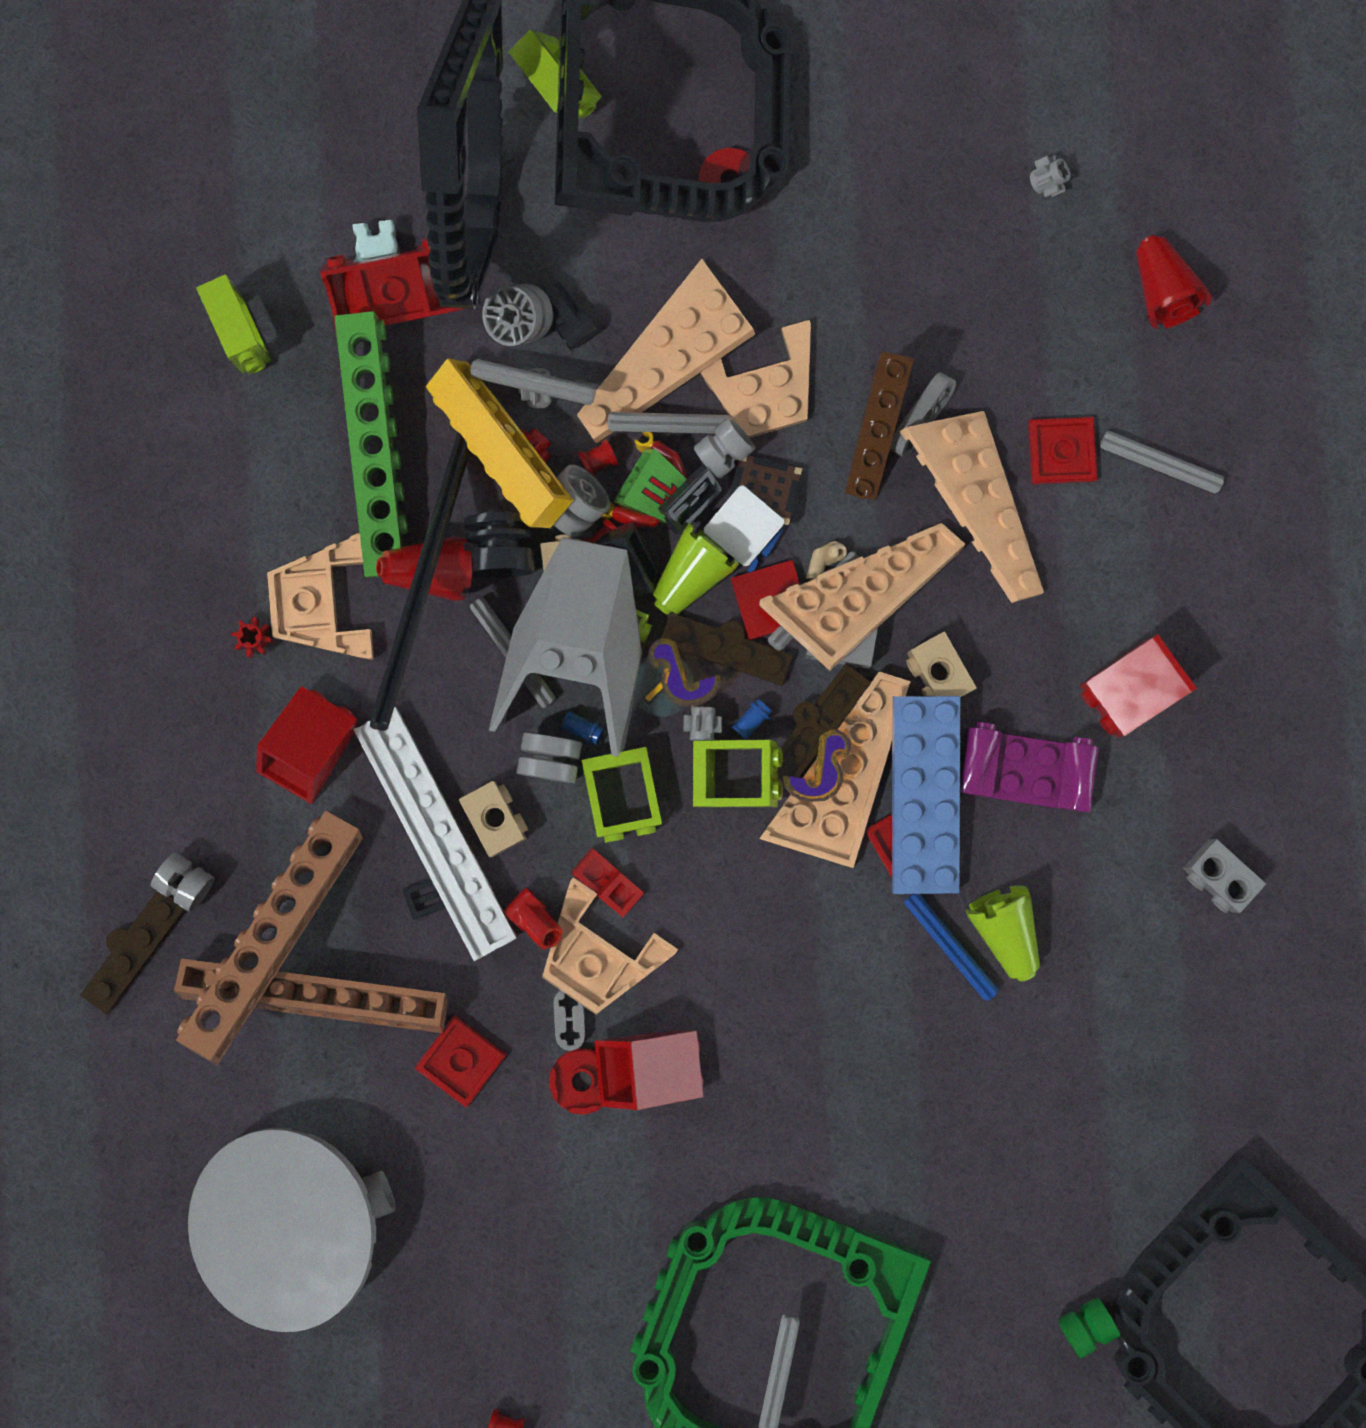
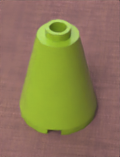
[653,523,739,615]
[966,885,1040,981]

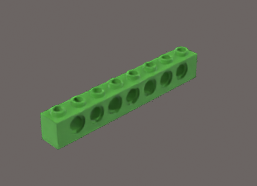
[335,311,409,578]

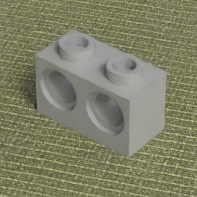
[1183,839,1266,913]

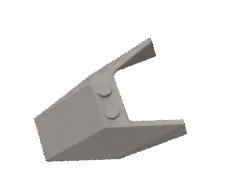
[489,537,642,756]

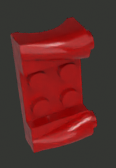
[320,237,463,335]

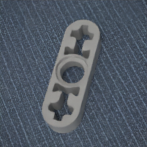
[890,372,956,458]

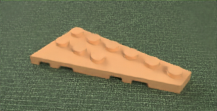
[577,259,755,444]
[900,411,1044,603]
[759,523,965,671]
[759,672,910,868]

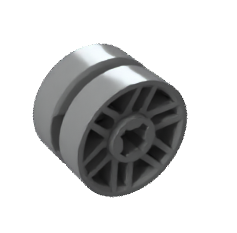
[482,283,553,346]
[554,465,610,537]
[516,733,582,784]

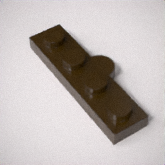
[660,613,793,686]
[778,664,871,784]
[80,891,185,1014]

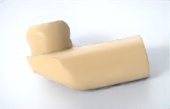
[806,541,847,580]

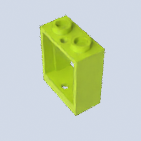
[508,29,602,119]
[196,274,272,374]
[693,740,783,807]
[582,747,662,843]

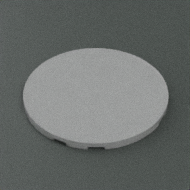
[188,1127,376,1332]

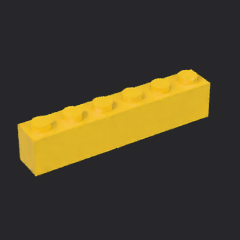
[426,358,574,528]

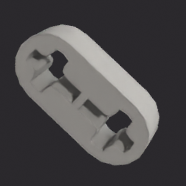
[554,990,586,1051]

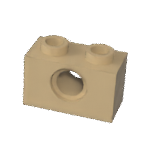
[906,631,976,697]
[459,781,528,857]

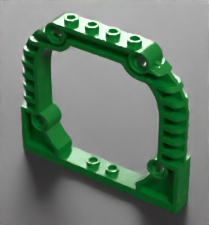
[630,1197,931,1428]

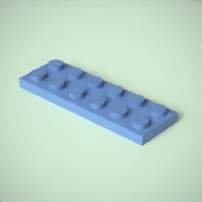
[892,696,960,894]

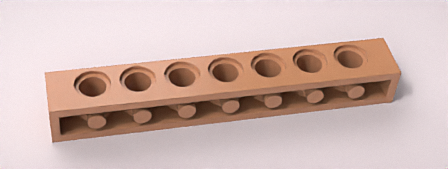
[176,811,363,1066]
[174,959,448,1033]

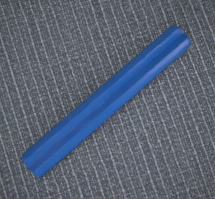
[904,894,998,1001]

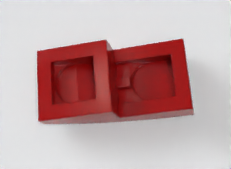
[571,848,644,918]

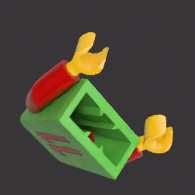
[600,432,691,527]

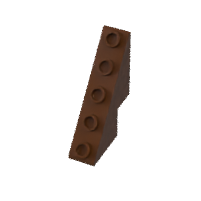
[845,351,914,501]

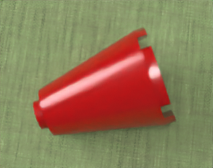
[1136,235,1212,329]
[376,536,472,601]

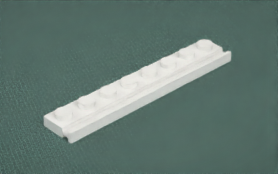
[353,707,517,961]

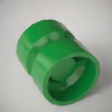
[1057,1296,1121,1359]

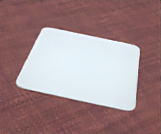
[704,486,784,566]

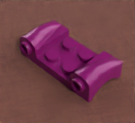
[960,722,1099,813]

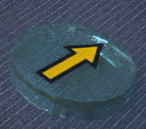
[634,654,695,717]

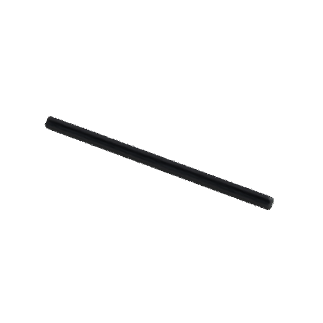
[370,432,471,731]

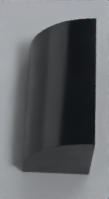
[595,522,661,598]

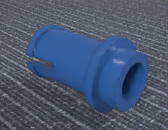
[732,699,772,740]
[561,710,605,745]

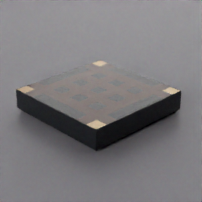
[729,455,803,530]

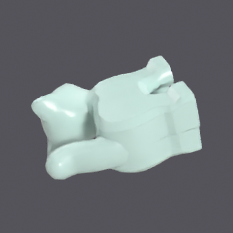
[353,220,400,262]

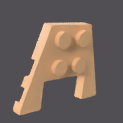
[700,320,811,438]
[267,533,374,660]
[542,877,678,1015]

